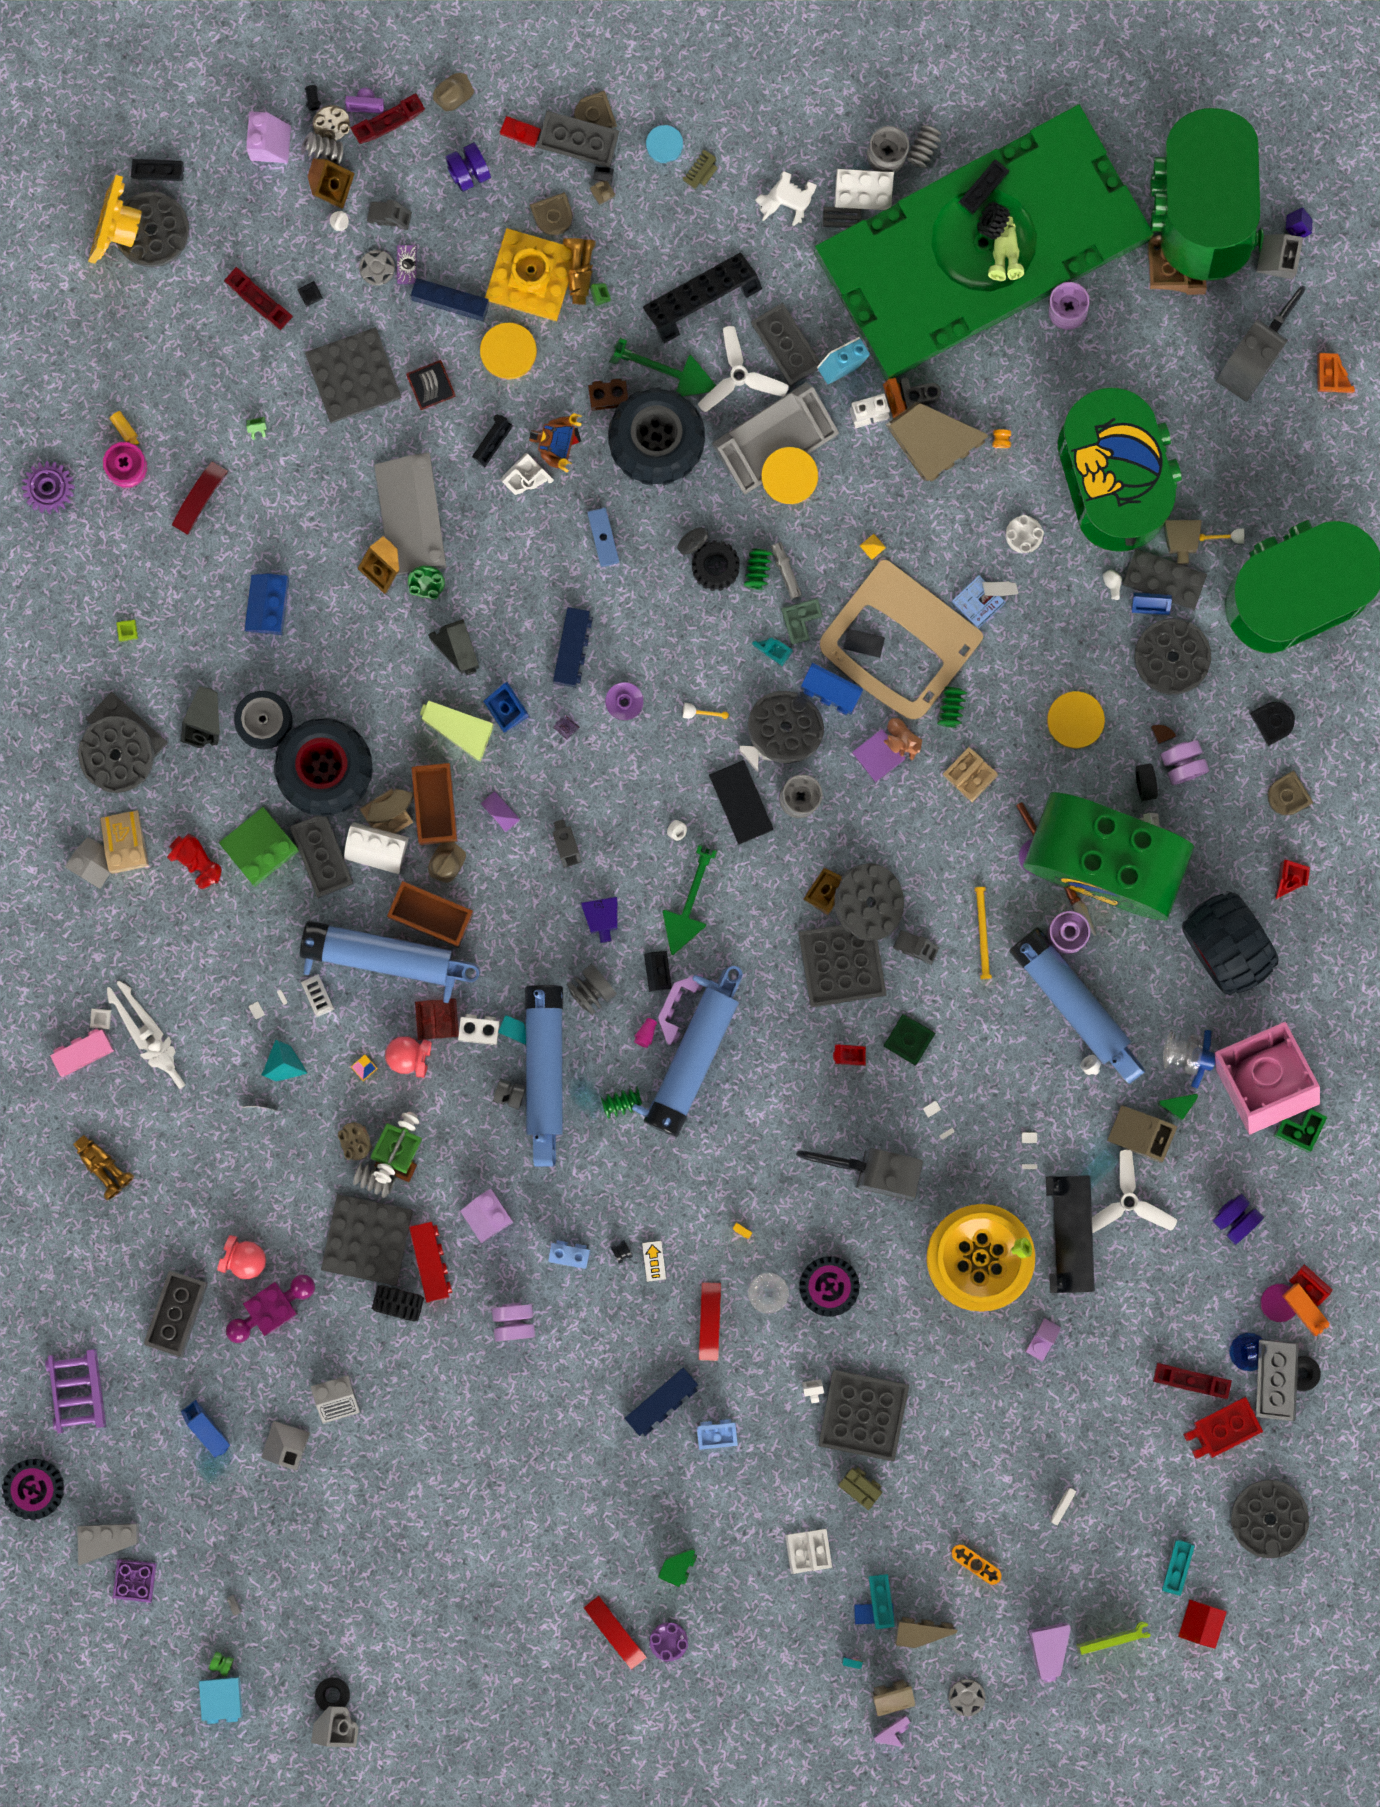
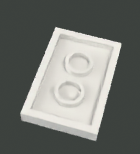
[834,169,894,210]

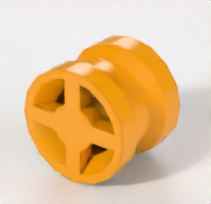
[992,429,1012,448]

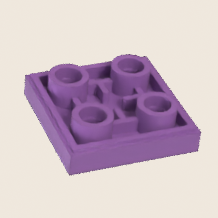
[852,729,906,783]
[112,1559,157,1603]

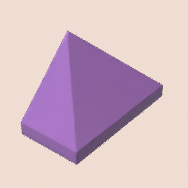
[481,791,520,832]

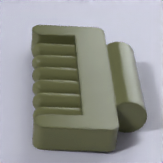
[683,150,718,189]

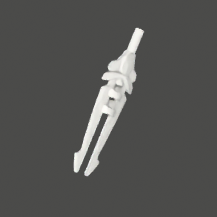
[107,981,186,1089]

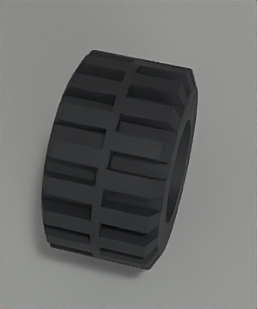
[692,540,740,591]
[371,1285,424,1322]

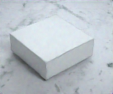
[90,1009,111,1029]

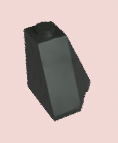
[428,619,479,675]
[181,686,220,748]

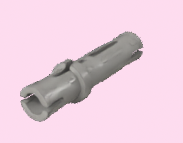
[770,542,802,600]

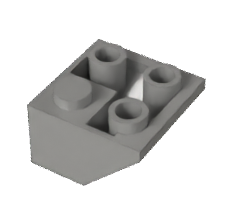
[261,1421,310,1470]

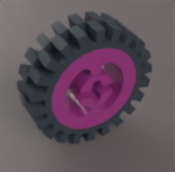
[799,1256,860,1317]
[2,1458,64,1520]

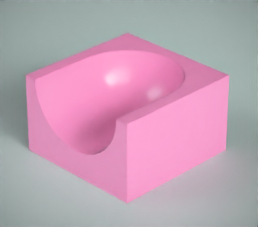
[1215,1021,1320,1135]

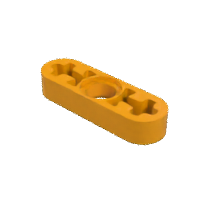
[951,1544,1002,1585]

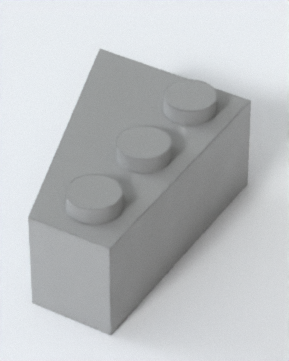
[77,1523,139,1566]

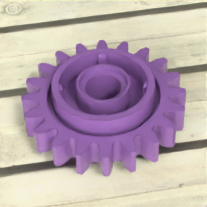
[21,461,75,515]

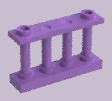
[45,1349,106,1434]

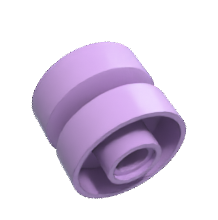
[1160,740,1210,785]
[1047,911,1090,954]
[492,1303,535,1342]

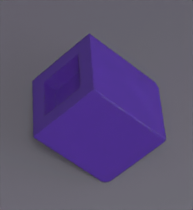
[1285,207,1313,238]

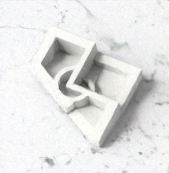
[500,453,554,495]

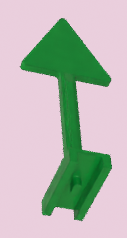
[609,338,716,397]
[662,844,718,955]

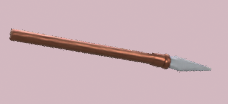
[1016,802,1096,936]

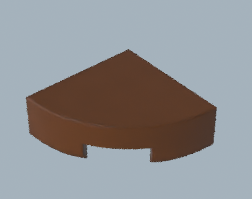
[1151,725,1176,744]

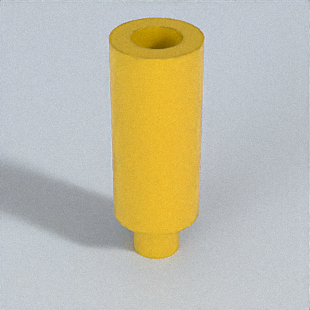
[109,411,139,446]

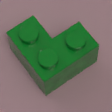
[1273,1109,1327,1153]

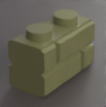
[838,1467,883,1510]

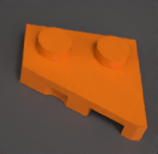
[1317,353,1355,393]

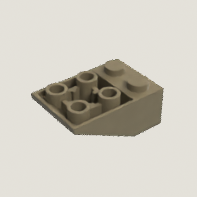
[1107,1105,1178,1163]
[894,1616,958,1648]
[871,1679,915,1716]

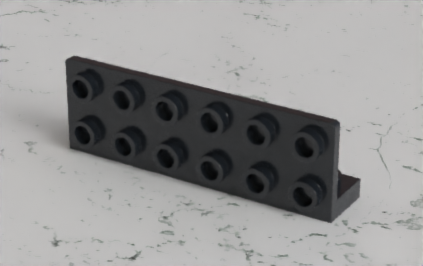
[643,253,762,344]
[1046,1175,1095,1293]

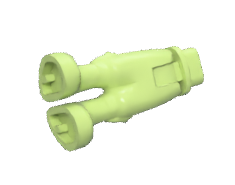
[988,217,1024,281]

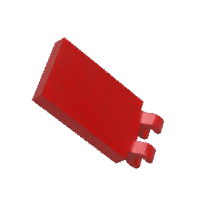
[1183,1397,1263,1459]

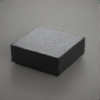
[593,166,614,182]
[297,281,323,307]

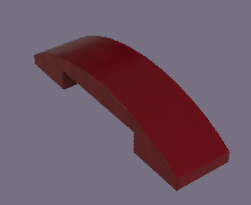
[350,93,425,145]
[224,267,293,331]
[172,462,228,535]
[1153,1363,1232,1399]

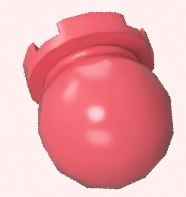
[385,1036,432,1078]
[217,1235,266,1279]

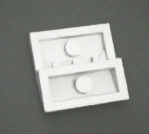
[785,1529,832,1574]

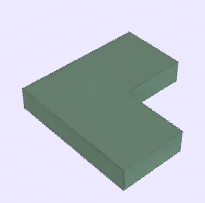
[781,598,823,645]

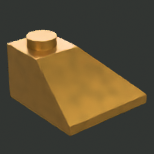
[307,158,355,209]
[357,536,399,594]

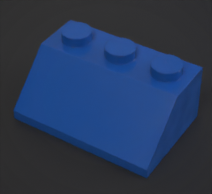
[244,574,289,636]
[801,663,863,715]

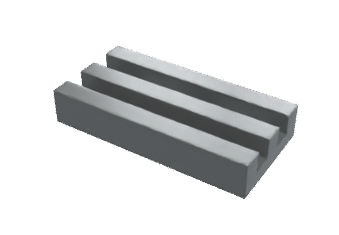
[823,207,861,228]

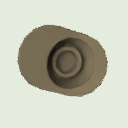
[433,73,474,111]
[428,842,466,883]

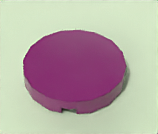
[1260,1284,1296,1322]

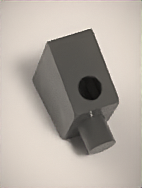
[552,820,582,868]

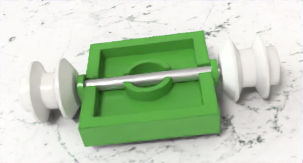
[371,1112,422,1184]

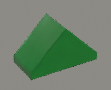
[1158,1094,1198,1120]

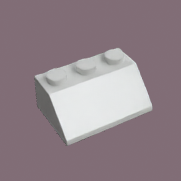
[344,822,409,874]

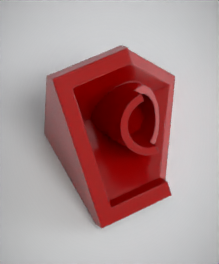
[1275,860,1310,900]

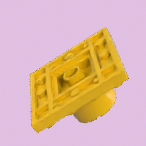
[88,175,142,263]
[485,228,572,321]

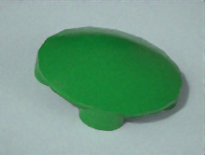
[408,565,445,600]

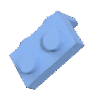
[548,1240,590,1269]
[697,1419,738,1450]

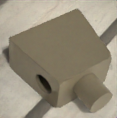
[1163,520,1202,564]

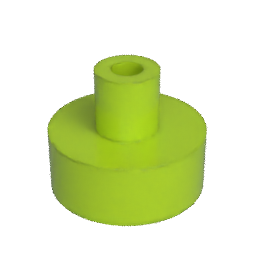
[1011,1238,1032,1258]

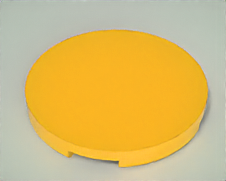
[480,323,537,380]
[761,447,818,504]
[1047,691,1105,749]

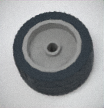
[234,691,293,750]

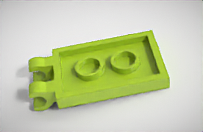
[1076,1621,1151,1655]

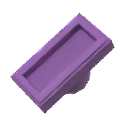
[345,87,384,114]

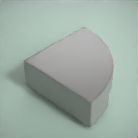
[227,1594,243,1616]

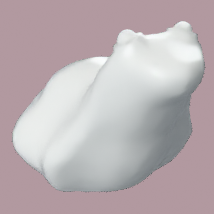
[1103,569,1122,600]

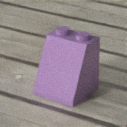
[246,111,291,163]
[460,1188,513,1244]
[1028,1623,1071,1682]

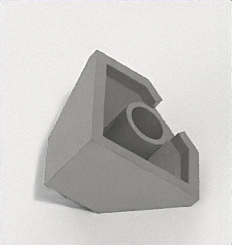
[65,837,110,889]
[311,1706,359,1747]

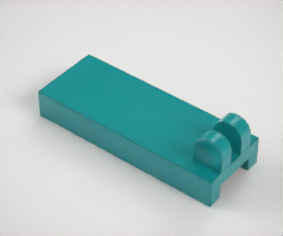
[1162,1539,1195,1596]
[868,1574,895,1629]

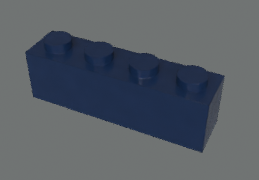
[410,278,489,322]
[553,607,593,688]
[624,1368,698,1436]

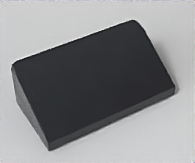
[843,629,885,658]
[644,951,672,992]

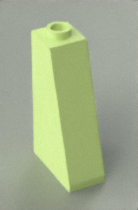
[420,701,494,762]

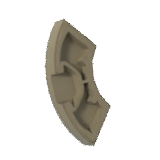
[367,789,414,823]

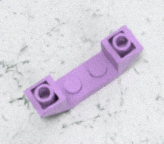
[658,974,703,1046]

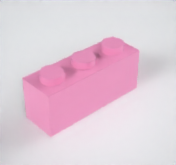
[50,1028,114,1077]

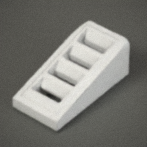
[301,974,334,1017]

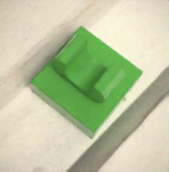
[246,417,267,440]

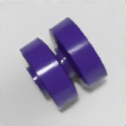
[445,142,491,192]
[1212,1193,1264,1245]

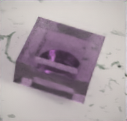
[553,715,580,740]

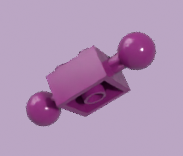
[226,1275,315,1343]

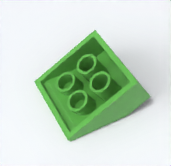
[219,807,299,887]

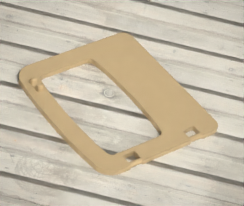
[820,560,983,719]

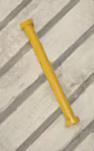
[974,887,992,980]

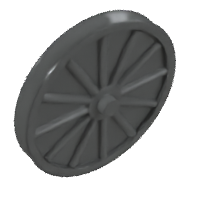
[677,527,708,555]

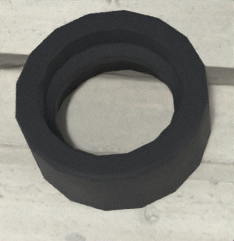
[1135,763,1158,801]

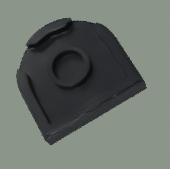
[1250,702,1295,746]

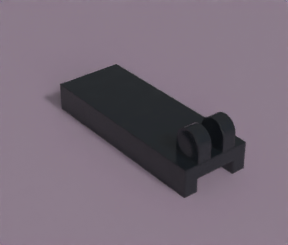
[131,159,184,181]
[472,414,513,467]

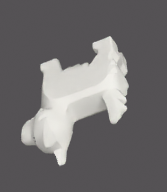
[755,171,817,226]

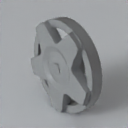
[359,250,395,286]
[949,1679,986,1716]

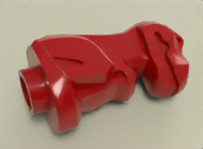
[167,833,222,889]

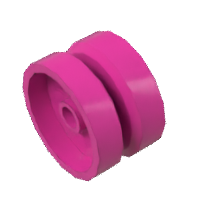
[103,442,147,488]

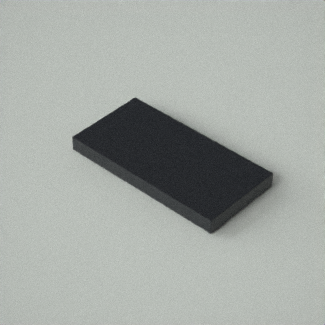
[709,760,774,845]

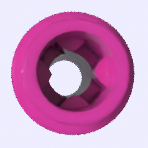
[634,1018,657,1048]

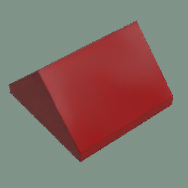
[1178,1599,1227,1649]

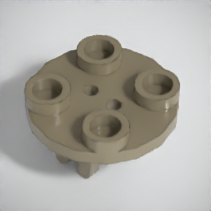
[312,105,350,141]
[338,1122,373,1160]

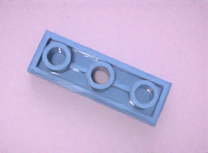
[587,507,619,568]

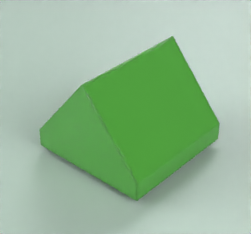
[590,283,611,306]

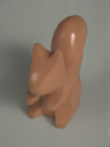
[884,718,922,760]

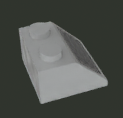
[310,1375,360,1424]

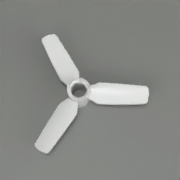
[698,326,788,412]
[1092,1150,1177,1233]

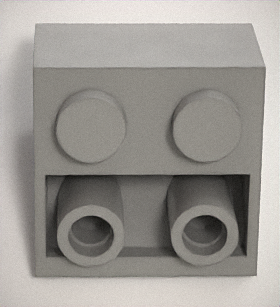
[1256,234,1303,279]

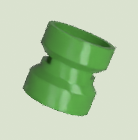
[209,1651,234,1677]

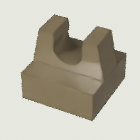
[590,181,615,205]

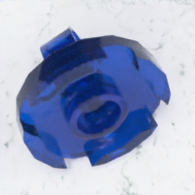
[1229,1333,1262,1371]

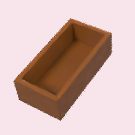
[411,763,458,845]
[387,881,474,948]

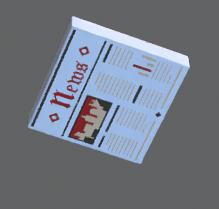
[952,575,1006,629]

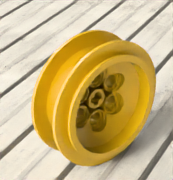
[927,1204,1035,1312]

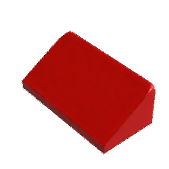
[1289,1264,1333,1307]

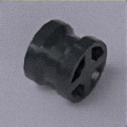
[611,1240,633,1264]

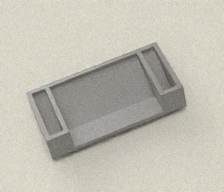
[711,382,839,495]
[374,452,447,575]

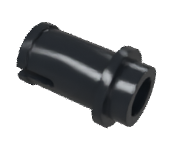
[305,85,321,111]

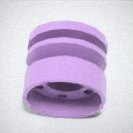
[1048,282,1090,330]

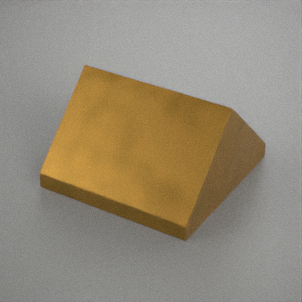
[803,868,842,915]

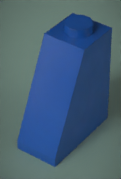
[181,1400,230,1457]

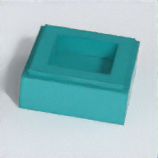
[842,1656,863,1669]

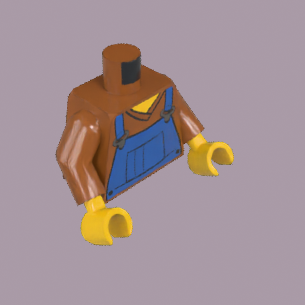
[529,413,582,472]

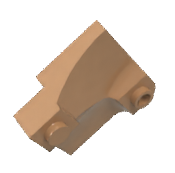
[1147,235,1207,295]

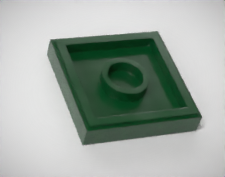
[883,1014,936,1066]

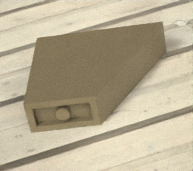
[885,402,988,482]

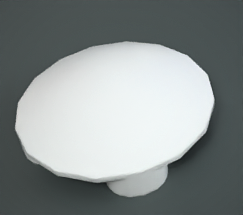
[1005,515,1044,553]

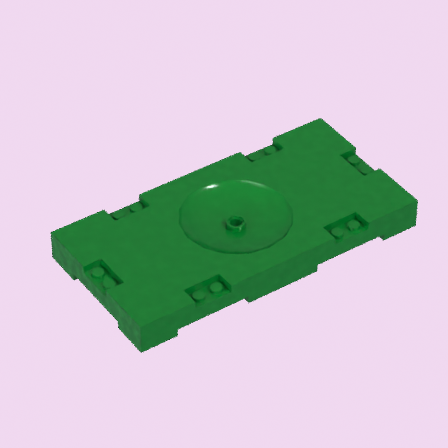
[814,104,1154,381]

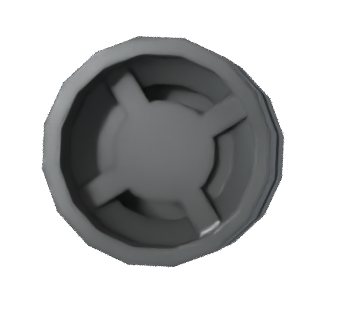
[493,1078,526,1110]

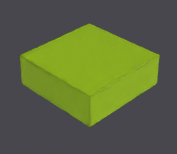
[116,619,138,642]

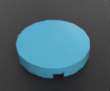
[646,125,683,163]

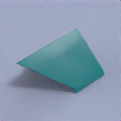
[261,1039,307,1082]

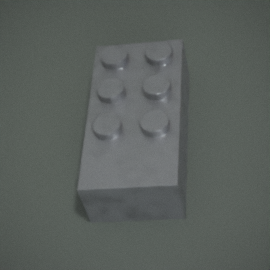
[143,1271,208,1358]

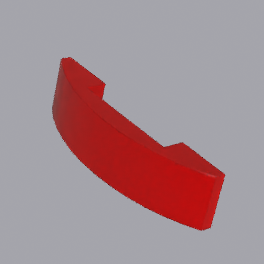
[699,1282,721,1361]
[583,1595,647,1670]

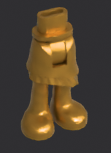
[563,238,596,305]
[73,1135,134,1201]

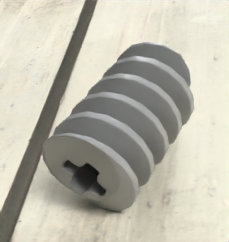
[907,125,941,169]
[301,132,343,165]
[353,1161,397,1198]

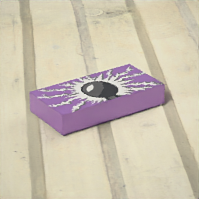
[397,245,417,284]

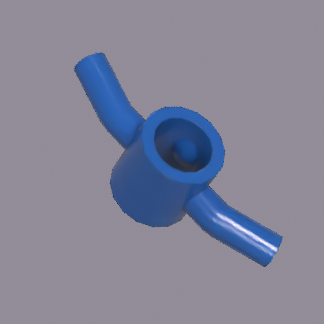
[1190,1030,1216,1089]

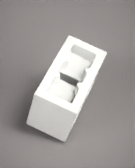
[458,1014,500,1045]

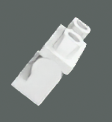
[850,394,890,428]

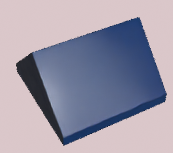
[483,682,529,733]

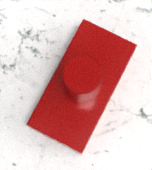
[500,116,542,148]
[833,1044,866,1066]

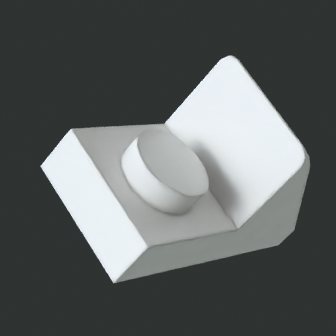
[739,746,771,772]

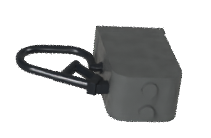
[1216,285,1306,402]
[796,1148,923,1202]

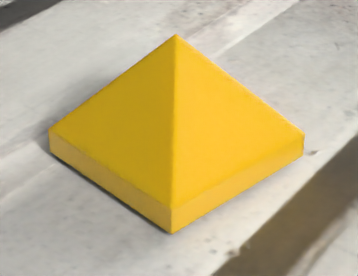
[859,534,886,560]

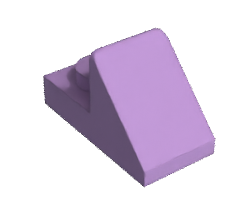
[1025,1318,1061,1362]
[873,1715,911,1747]

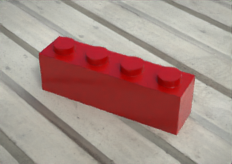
[409,1222,452,1303]

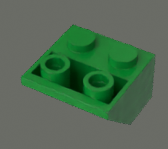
[658,1548,697,1587]

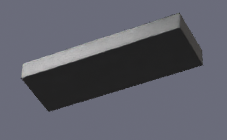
[958,159,1009,215]

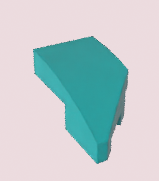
[752,638,793,666]
[498,1015,526,1045]

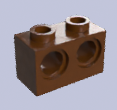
[588,379,628,411]

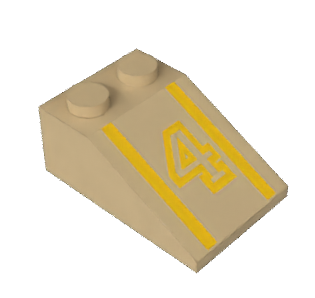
[100,810,149,874]

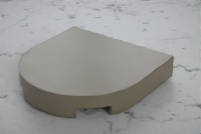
[574,90,617,128]
[530,192,573,235]
[1268,770,1314,816]

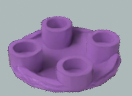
[650,1622,688,1662]

